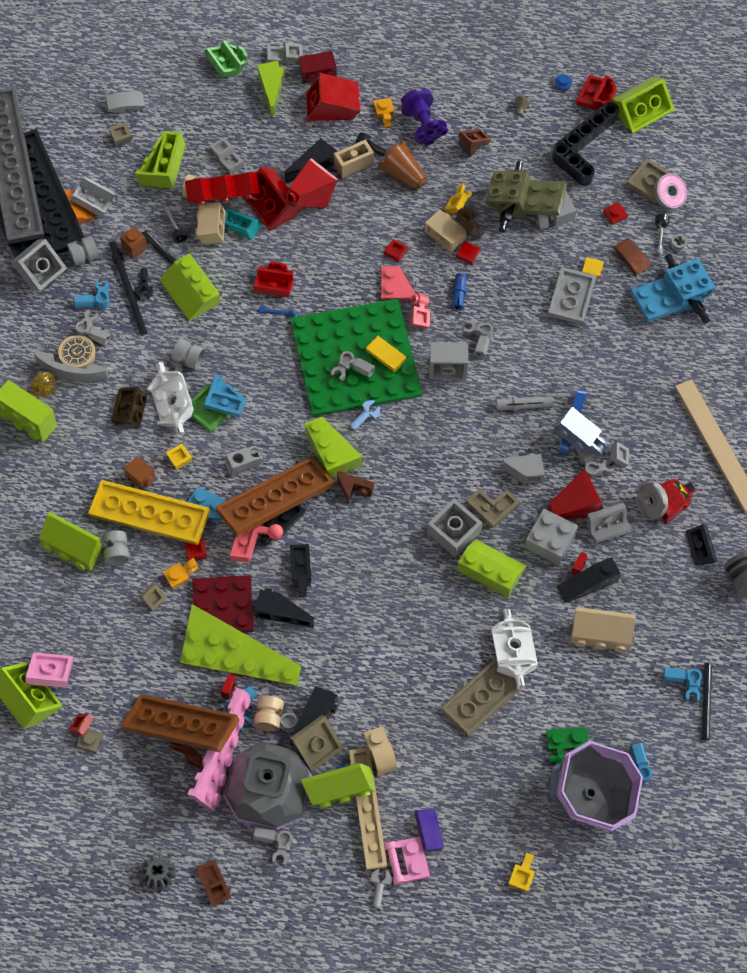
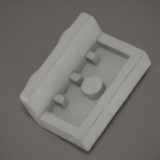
[71,176,115,218]
[587,503,631,543]

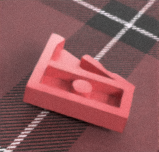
[381,266,416,301]

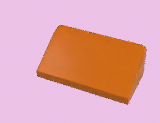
[64,190,95,225]

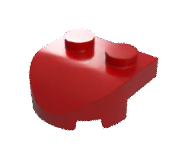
[576,75,617,110]
[253,262,294,297]

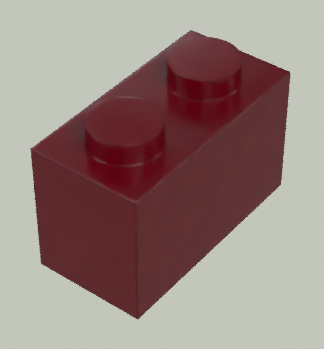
[298,51,337,83]

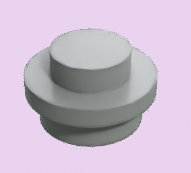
[280,712,299,733]

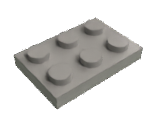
[548,267,597,325]

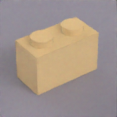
[334,139,374,179]
[195,202,226,244]
[425,209,467,253]

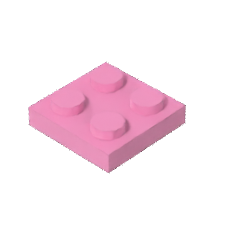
[26,653,73,688]

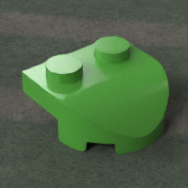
[204,41,248,77]

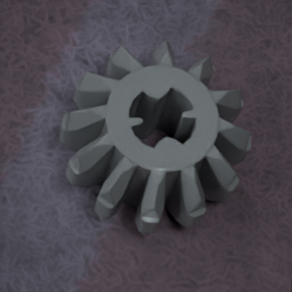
[140,854,176,891]

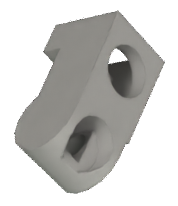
[225,446,264,477]

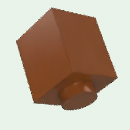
[120,226,147,259]
[124,456,155,490]

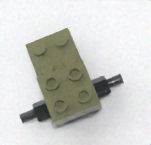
[485,161,567,233]

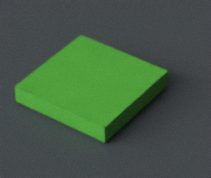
[191,384,228,433]

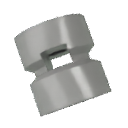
[67,236,99,266]
[171,338,206,370]
[101,531,130,566]

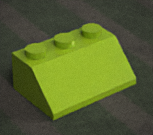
[611,77,675,133]
[159,253,220,321]
[39,512,103,572]
[457,539,527,598]
[0,661,63,729]
[301,763,376,809]

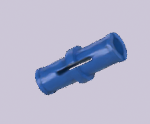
[452,273,467,310]

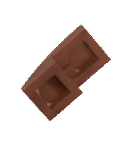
[613,238,651,275]
[169,741,204,770]
[196,860,232,906]

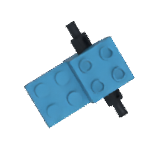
[630,254,716,324]

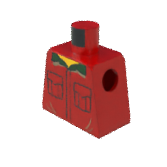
[650,479,695,524]

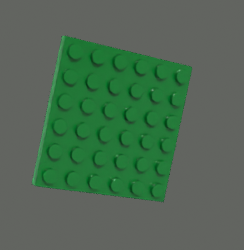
[290,299,423,417]

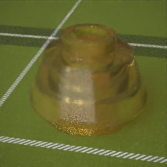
[31,372,56,396]

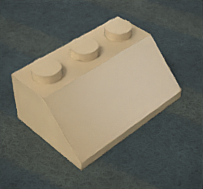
[570,607,636,653]

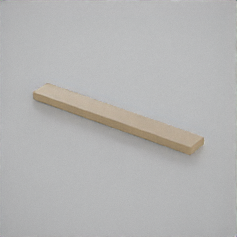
[674,379,747,513]

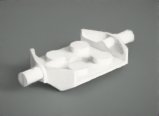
[147,362,194,436]
[490,609,538,689]

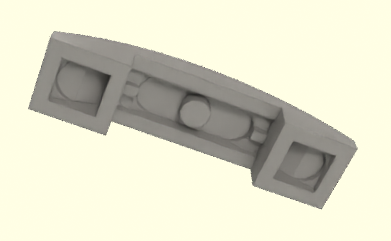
[34,350,108,382]

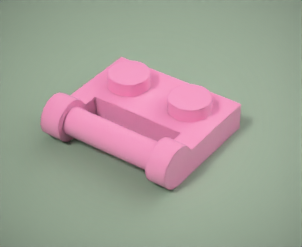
[384,836,430,885]

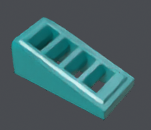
[225,209,260,240]

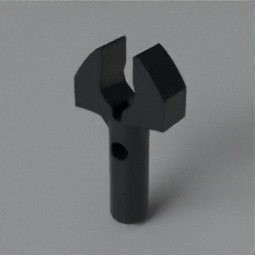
[355,133,387,156]
[134,268,153,300]

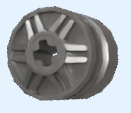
[724,551,747,598]

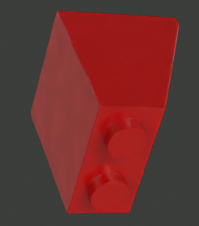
[306,73,361,121]

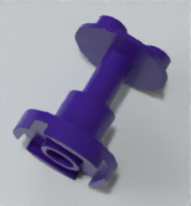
[399,88,448,146]

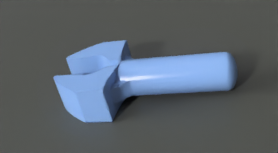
[350,400,380,430]

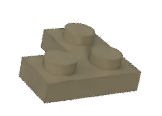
[466,488,520,528]

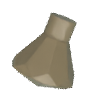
[515,96,531,115]

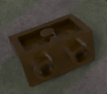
[455,205,484,238]
[111,387,147,428]

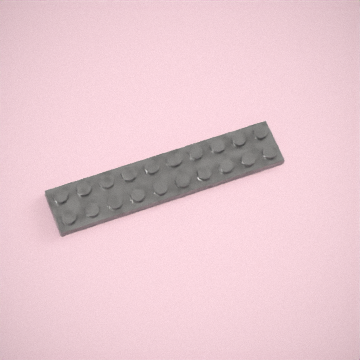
[0,87,44,244]

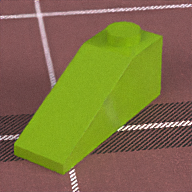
[257,61,285,116]

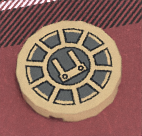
[58,335,96,369]

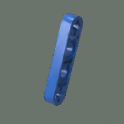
[558,389,587,456]

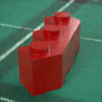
[185,172,260,206]

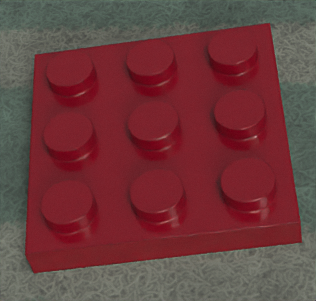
[192,575,254,633]

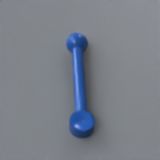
[259,306,297,317]

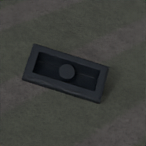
[686,524,718,566]

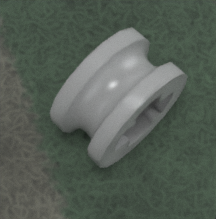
[670,234,687,252]

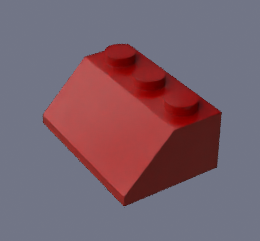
[246,167,302,231]

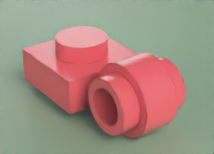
[410,293,430,329]

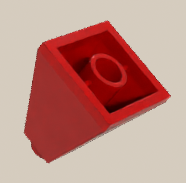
[285,158,338,208]
[548,470,604,520]

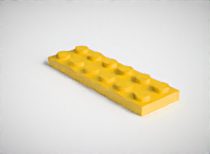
[88,480,210,545]

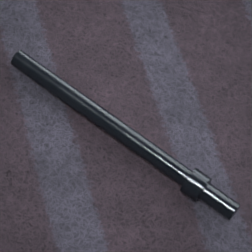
[109,241,148,336]

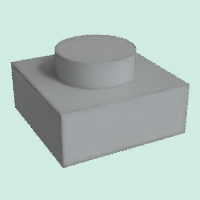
[610,442,629,467]

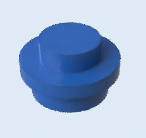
[555,74,572,90]

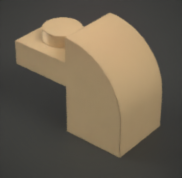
[364,726,397,777]

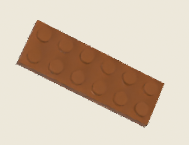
[216,457,334,537]
[121,694,240,753]

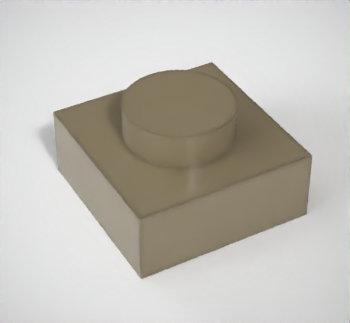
[109,122,132,145]
[139,582,167,611]
[77,729,104,754]

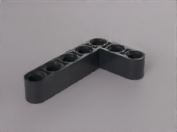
[552,102,618,186]

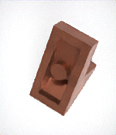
[458,128,491,157]
[337,471,374,504]

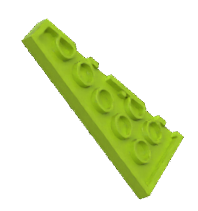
[180,604,301,686]

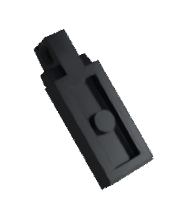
[260,505,306,546]
[290,544,312,598]

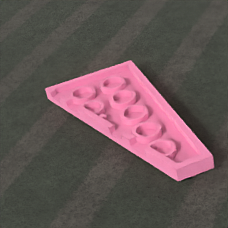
[187,688,250,812]

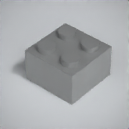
[11,239,67,291]
[429,341,468,380]
[427,498,483,557]
[525,509,578,565]

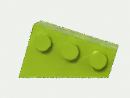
[135,131,186,189]
[305,417,363,478]

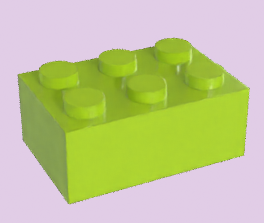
[0,380,57,442]

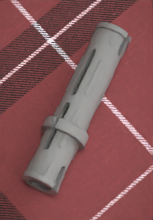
[496,396,553,411]

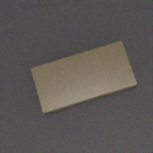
[440,657,521,737]

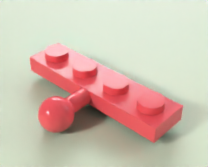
[230,524,283,563]

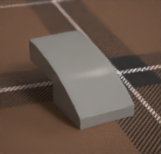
[266,43,303,63]
[105,91,145,113]
[209,138,245,175]

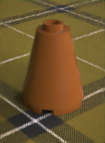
[377,140,426,190]

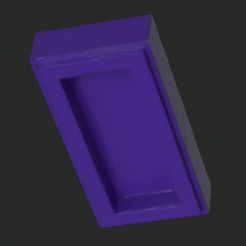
[414,809,444,852]

